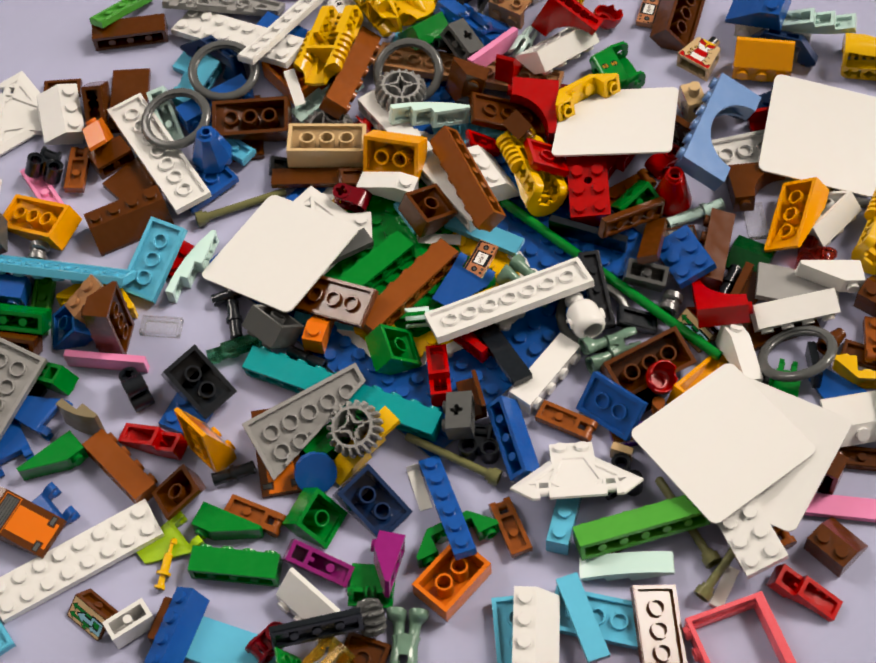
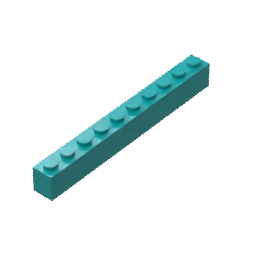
[242,346,444,442]

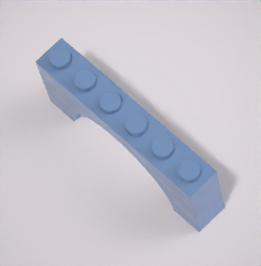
[674,72,761,191]

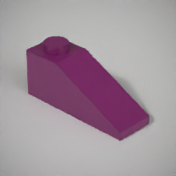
[371,530,405,598]
[282,539,355,588]

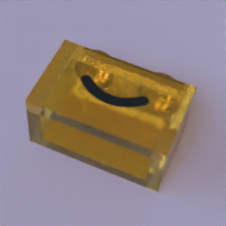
[301,636,355,663]

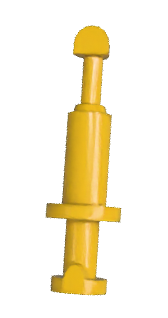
[154,538,177,590]

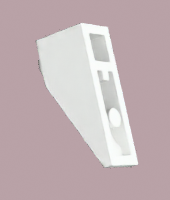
[356,172,419,203]
[795,260,866,293]
[715,323,763,382]

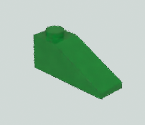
[35,362,79,396]
[16,430,89,481]
[191,502,265,540]

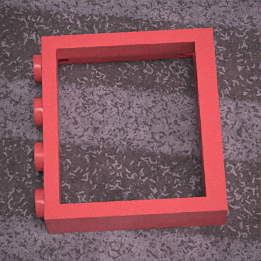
[682,591,797,663]

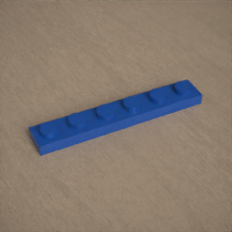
[418,455,477,560]

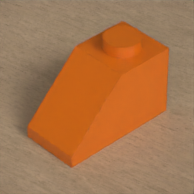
[82,117,114,152]
[301,316,335,354]

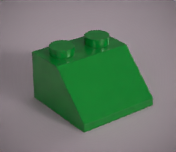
[397,11,448,51]
[365,324,422,375]
[282,487,348,549]

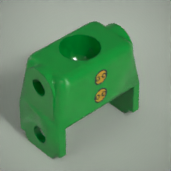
[589,41,646,89]

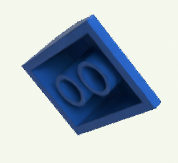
[725,0,791,31]

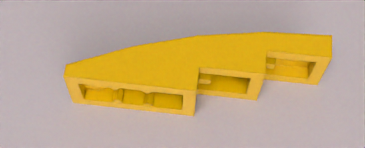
[334,406,401,486]

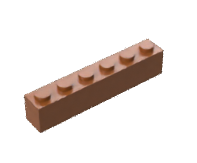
[319,26,382,120]
[429,125,506,232]
[360,238,459,335]

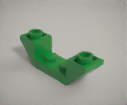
[416,511,499,569]

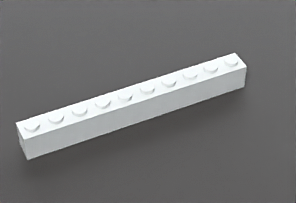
[357,89,477,233]

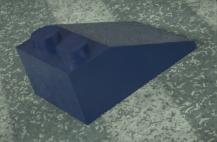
[333,464,413,538]

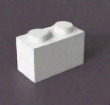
[102,598,155,649]

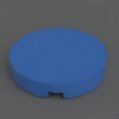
[294,451,337,492]

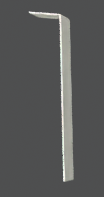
[283,68,306,106]
[417,234,461,245]
[406,463,432,511]
[709,566,740,608]

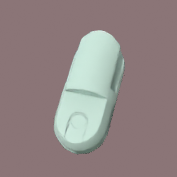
[507,26,538,59]
[404,306,434,329]

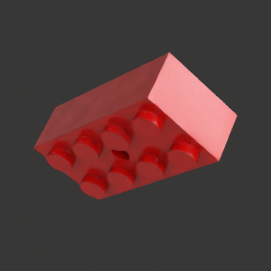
[566,155,611,226]

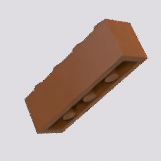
[82,428,158,504]

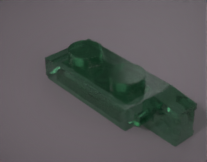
[206,334,263,364]

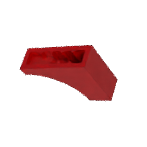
[531,0,603,37]
[507,77,559,141]
[692,278,753,328]

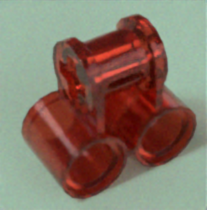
[794,235,838,269]

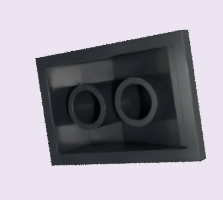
[161,344,237,419]

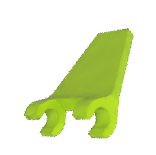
[137,511,206,565]

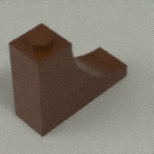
[81,81,111,127]
[725,162,786,212]

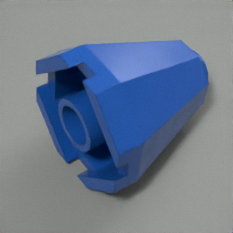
[192,126,233,173]

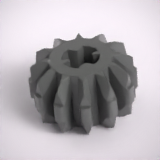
[355,598,387,637]

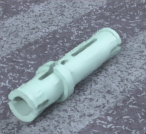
[667,198,726,228]

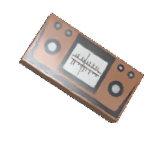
[636,0,661,28]
[464,239,499,278]

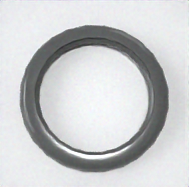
[373,38,444,102]
[188,40,259,101]
[141,88,211,150]
[555,284,631,353]
[757,326,838,382]

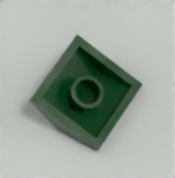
[725,235,777,273]

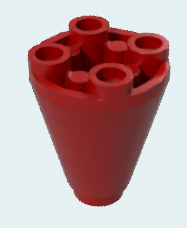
[655,166,692,217]

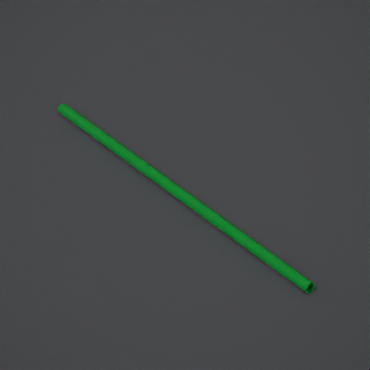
[499,199,723,361]

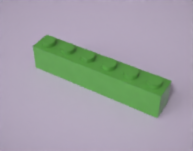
[572,495,710,561]

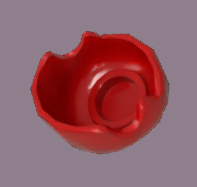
[593,4,623,30]
[645,360,678,394]

